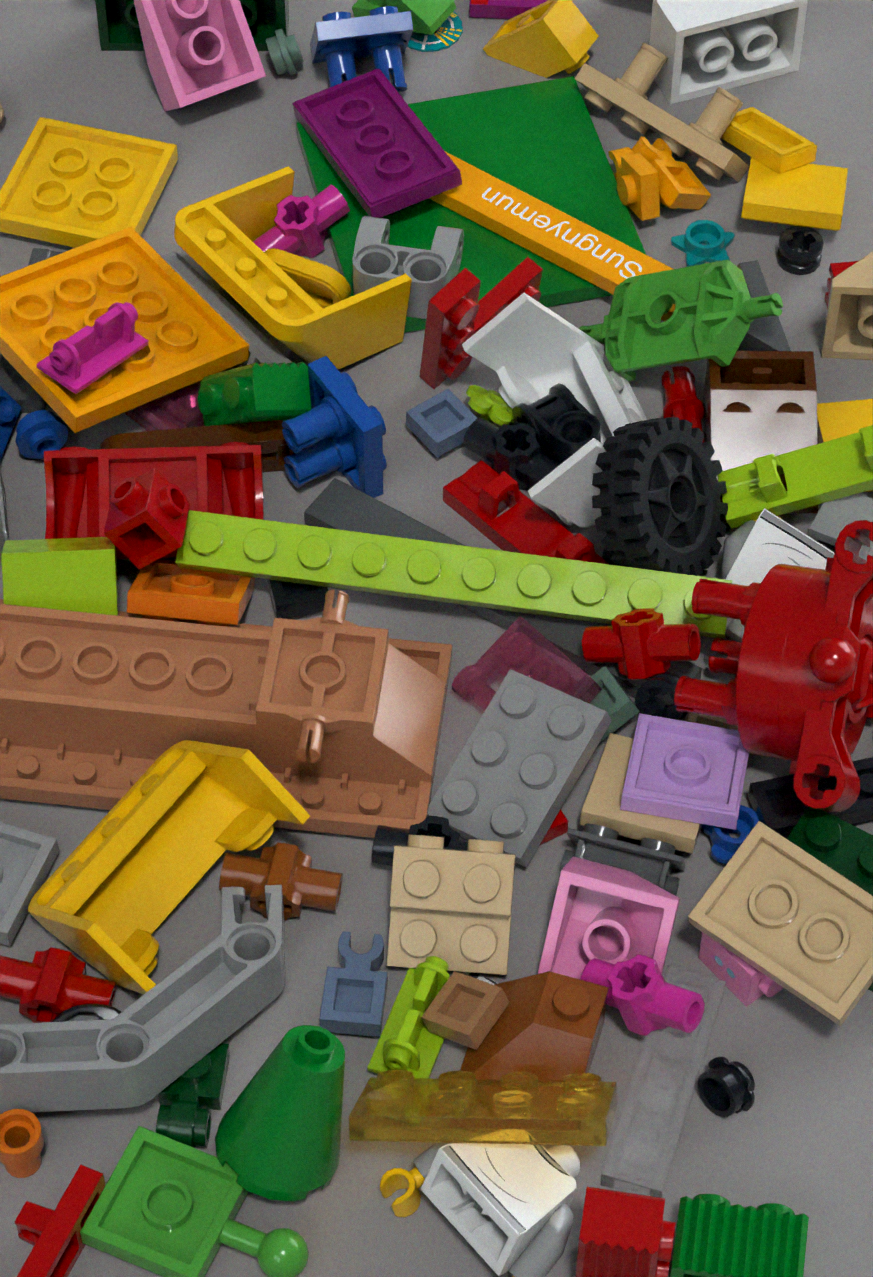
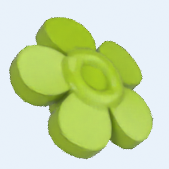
[466,385,514,426]

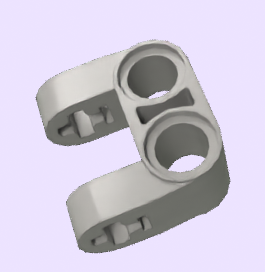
[353,216,464,319]

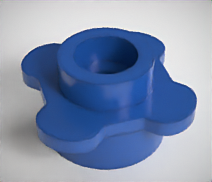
[702,805,759,864]

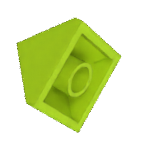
[1,537,118,616]

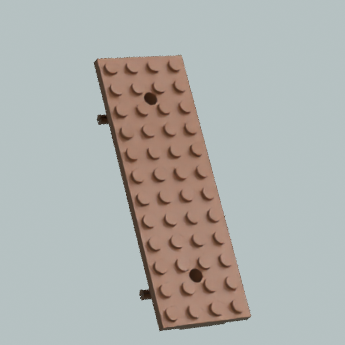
[0,589,452,838]

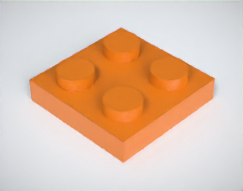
[127,559,255,627]

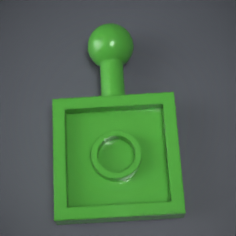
[80,1126,309,1277]

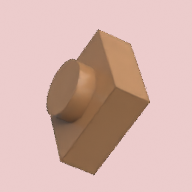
[421,971,510,1050]

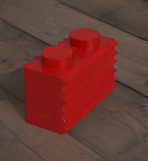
[575,1187,676,1277]

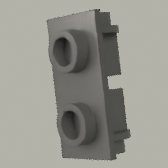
[560,823,685,896]

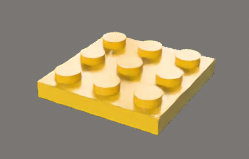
[0,117,178,248]

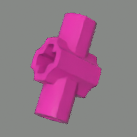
[253,185,350,258]
[580,954,705,1036]

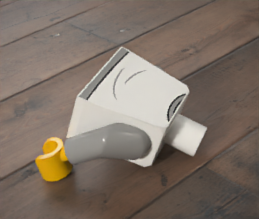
[721,508,834,642]
[380,1124,580,1277]

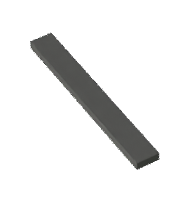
[304,478,702,712]

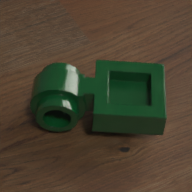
[156,1043,230,1148]

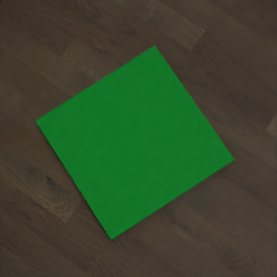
[296,76,646,333]

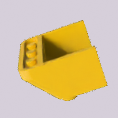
[174,166,412,369]
[28,740,310,994]

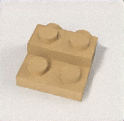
[387,835,516,975]

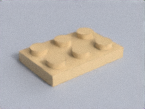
[688,821,873,1026]

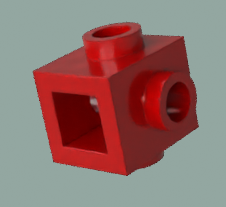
[104,468,190,570]

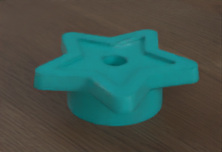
[671,220,735,267]

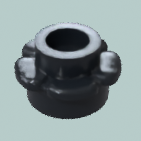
[697,1057,755,1117]

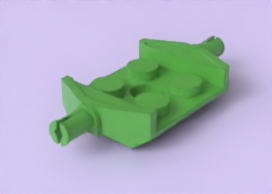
[579,259,783,381]

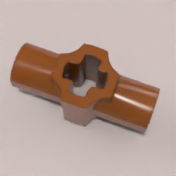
[219,842,343,921]

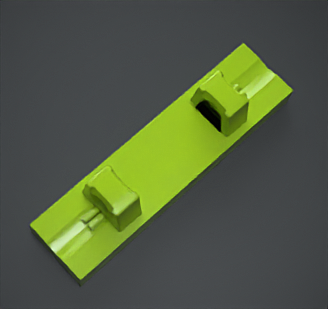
[717,425,873,528]

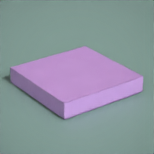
[620,713,749,830]

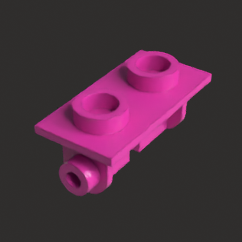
[37,302,149,394]

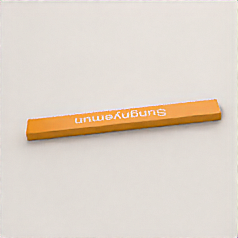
[429,151,675,322]

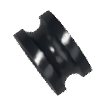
[777,226,824,275]
[635,672,689,720]

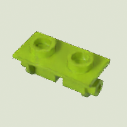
[367,956,450,1088]

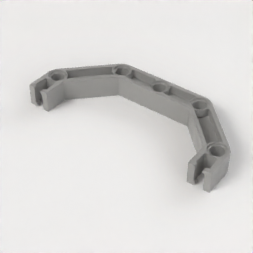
[0,885,285,1114]

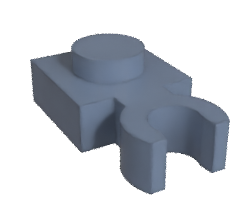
[319,931,388,1037]

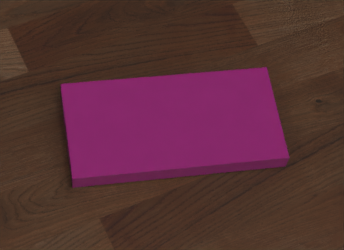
[292,69,462,218]

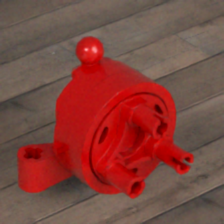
[674,520,873,812]

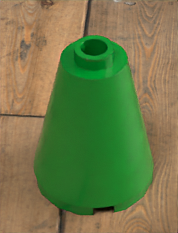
[215,1025,345,1202]

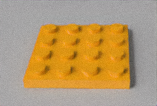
[0,227,250,433]

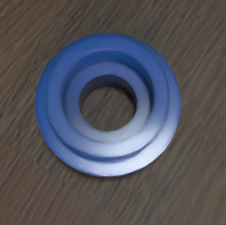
[16,410,68,459]

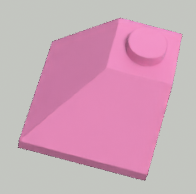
[538,856,680,979]

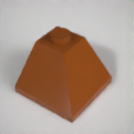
[454,971,609,1128]

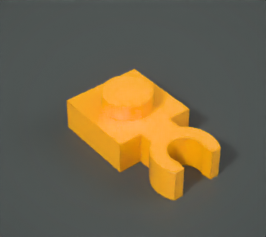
[631,136,711,210]
[608,147,660,221]

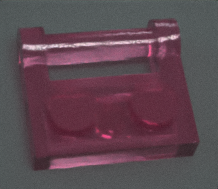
[452,616,602,712]

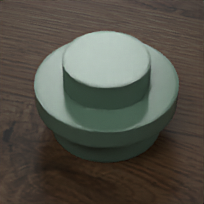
[266,28,303,76]

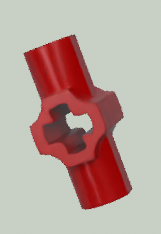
[582,608,701,679]
[0,947,117,1023]

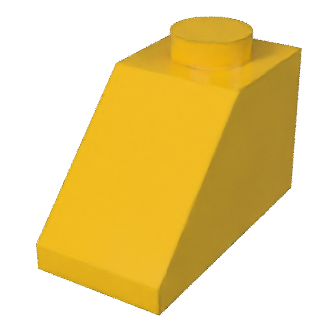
[483,0,599,78]

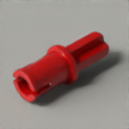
[661,366,705,442]

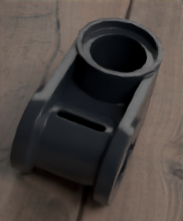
[512,383,601,464]

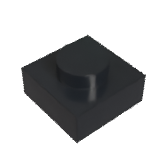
[267,579,329,618]

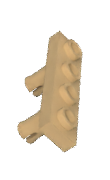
[575,43,749,183]

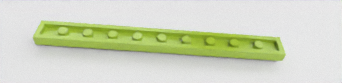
[175,510,732,639]

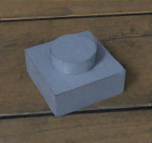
[406,389,477,457]

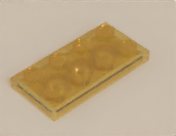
[349,1070,617,1146]

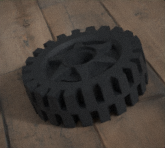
[592,417,728,576]

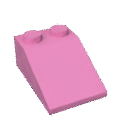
[134,0,266,112]

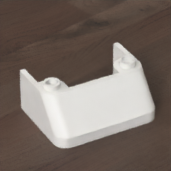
[462,292,647,528]

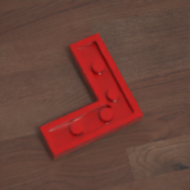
[419,257,543,390]

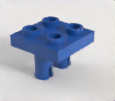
[310,6,413,93]
[282,356,387,498]

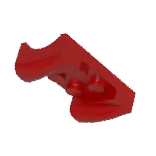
[44,442,264,559]

